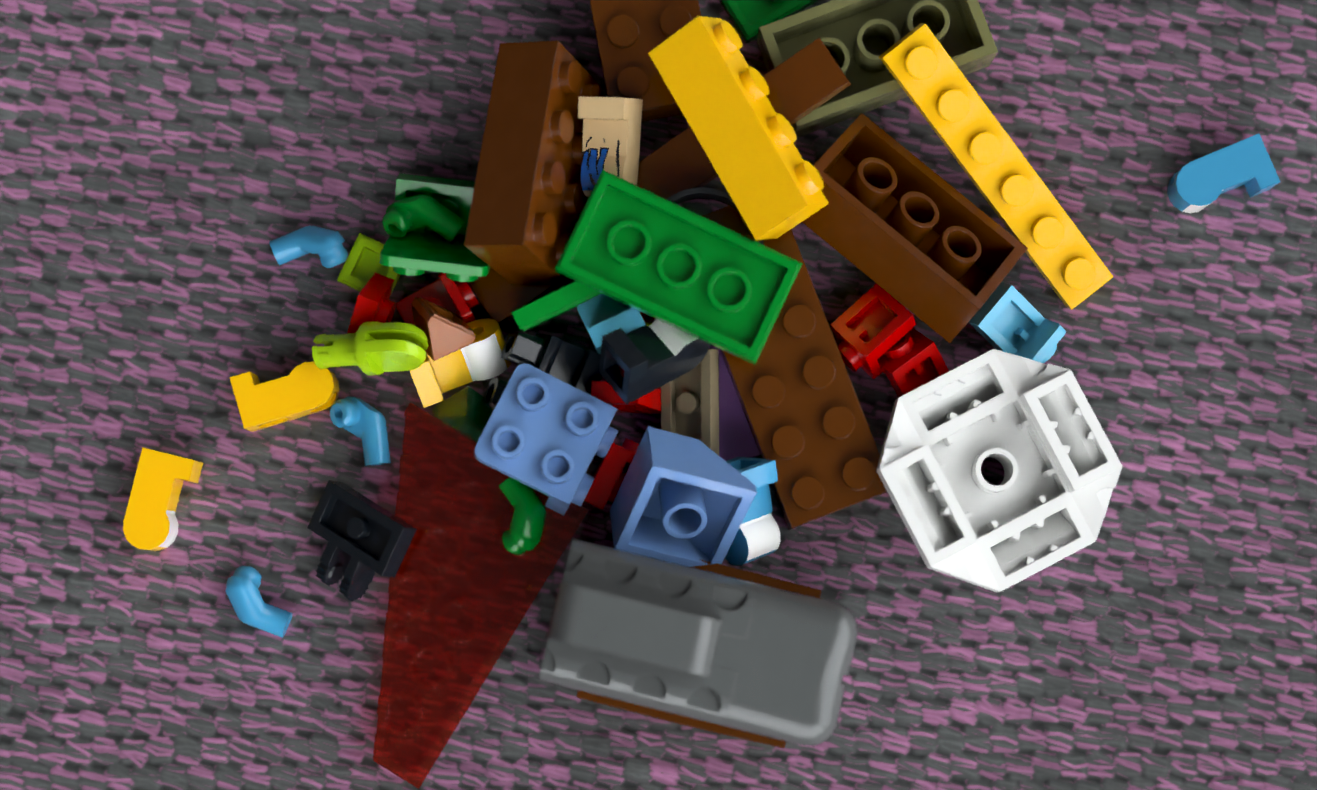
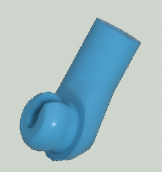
[269,225,348,268]
[330,396,391,466]
[226,566,293,638]

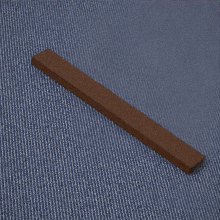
[469,37,851,326]

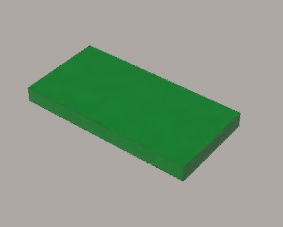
[555,170,803,365]

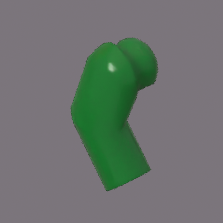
[382,194,466,243]
[499,477,546,555]

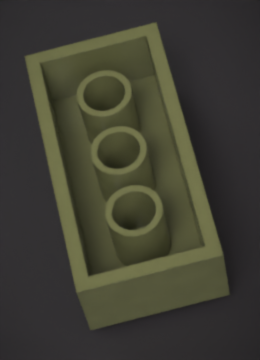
[756,0,998,138]

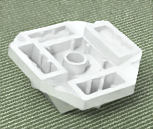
[876,349,1123,592]

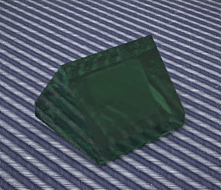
[432,386,493,444]

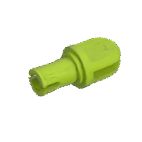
[312,321,429,376]

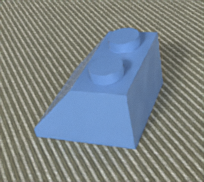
[610,426,757,567]

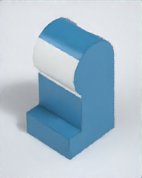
[1167,133,1281,213]
[725,457,780,566]

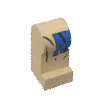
[578,96,643,197]

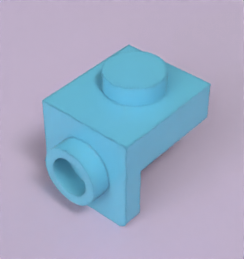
[969,282,1066,363]
[577,294,646,354]

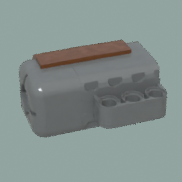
[539,539,858,748]

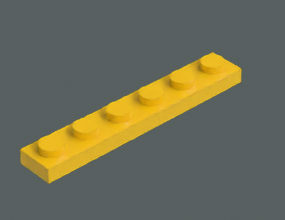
[879,23,1113,310]

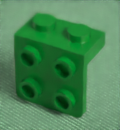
[380,173,491,282]

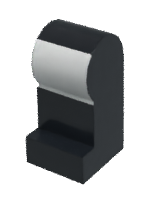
[599,319,709,405]

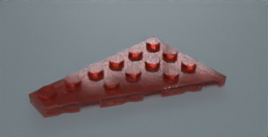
[373,402,589,789]

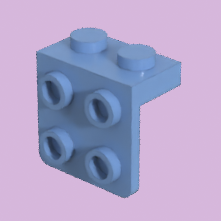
[474,363,618,516]

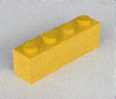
[648,16,829,240]

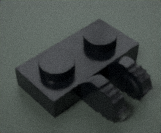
[307,480,417,602]

